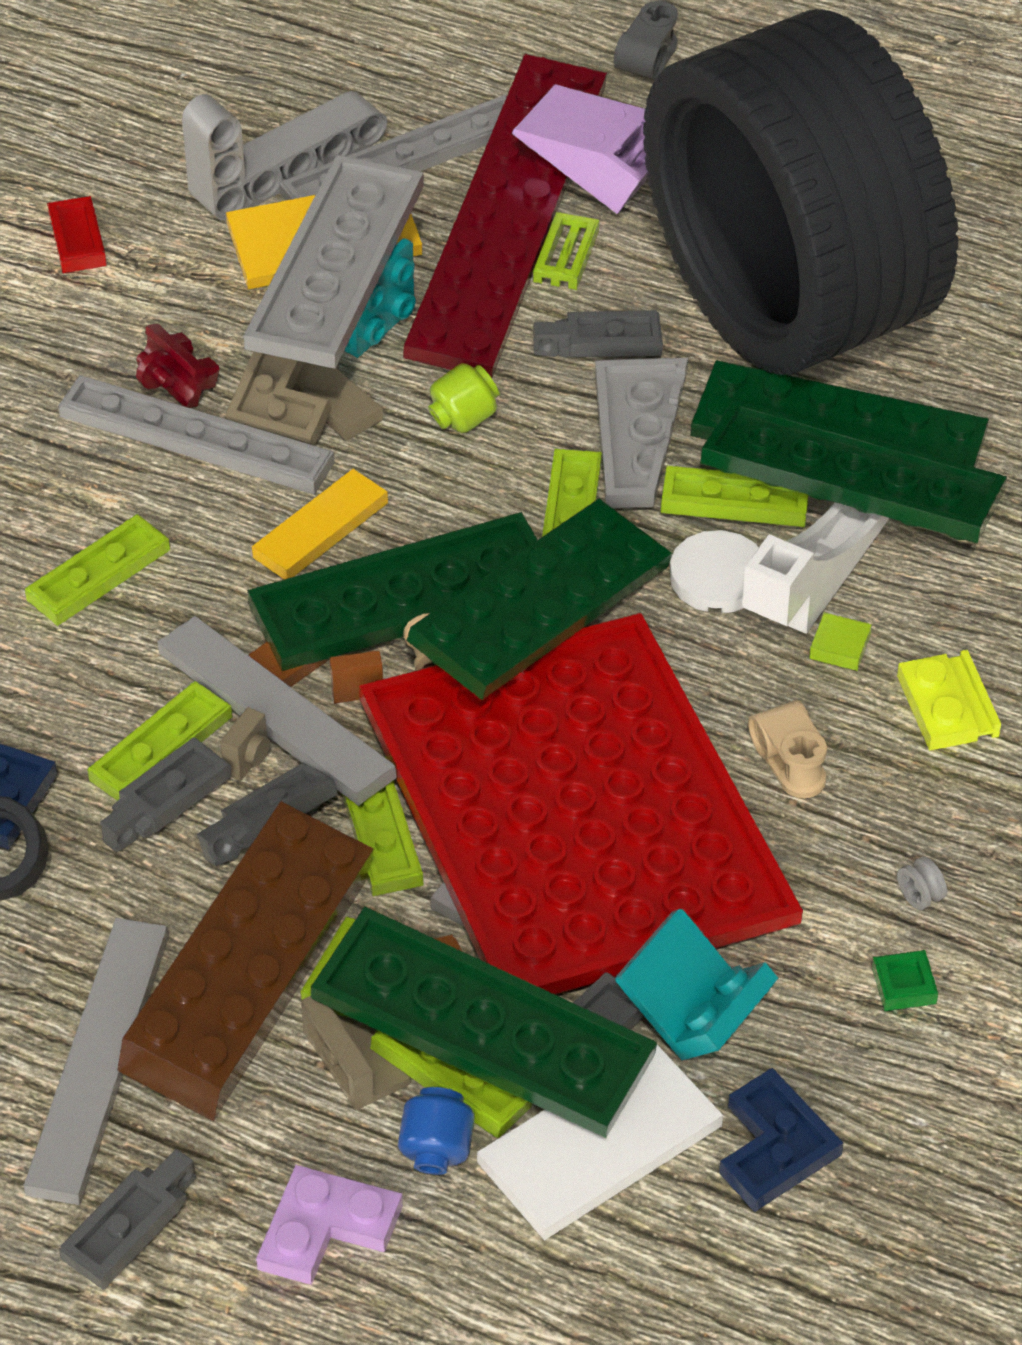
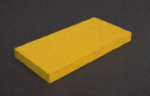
[226,195,422,290]

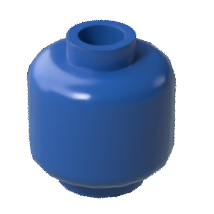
[398,1087,475,1175]

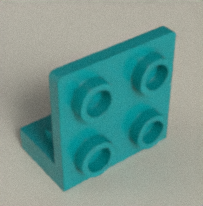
[344,238,416,358]
[615,909,779,1061]

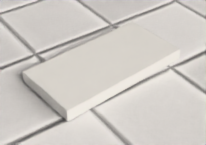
[477,1045,723,1240]

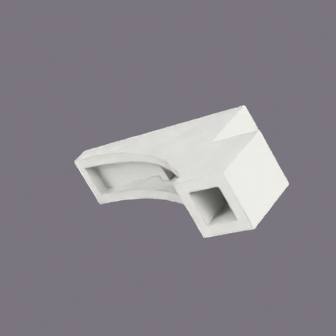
[742,502,889,634]

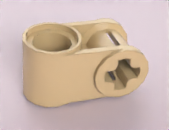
[748,700,827,799]

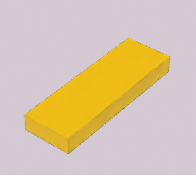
[252,469,388,579]

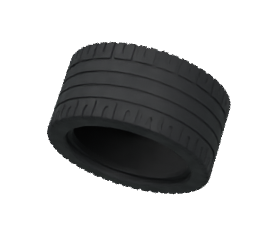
[643,9,958,375]

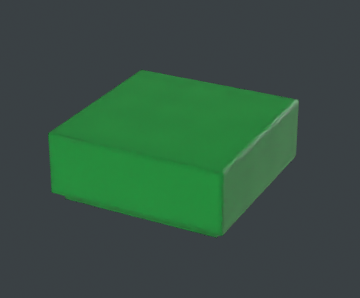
[872,950,938,1011]

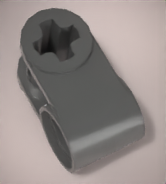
[614,0,678,80]

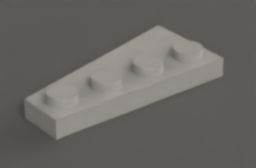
[595,358,688,508]

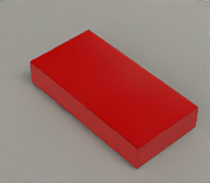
[47,196,107,273]

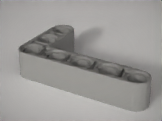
[182,91,388,220]

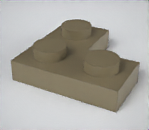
[225,351,331,446]

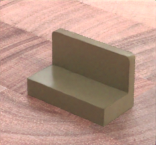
[301,996,411,1111]

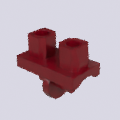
[136,323,220,408]

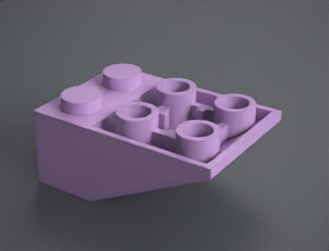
[512,85,649,214]

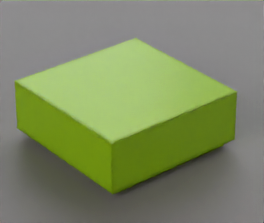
[809,612,872,671]

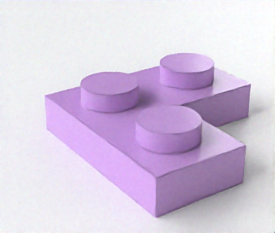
[256,1165,403,1285]

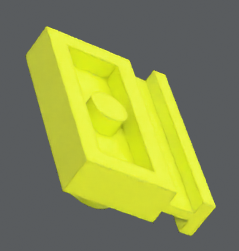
[897,650,1001,751]

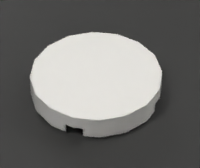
[670,530,759,613]

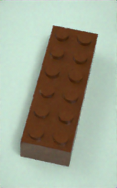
[117,801,374,1122]

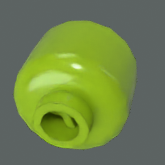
[428,363,500,434]

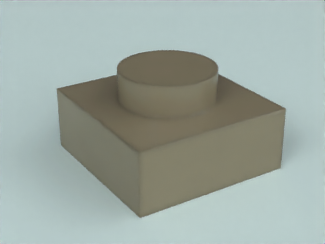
[220,707,270,781]

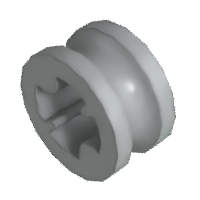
[897,856,947,910]

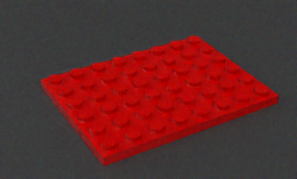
[359,613,803,994]

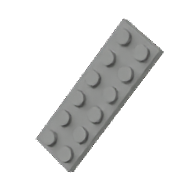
[244,155,424,369]

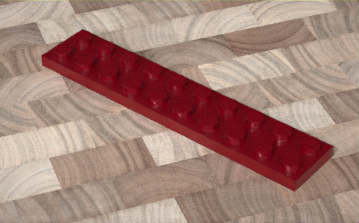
[403,53,607,378]

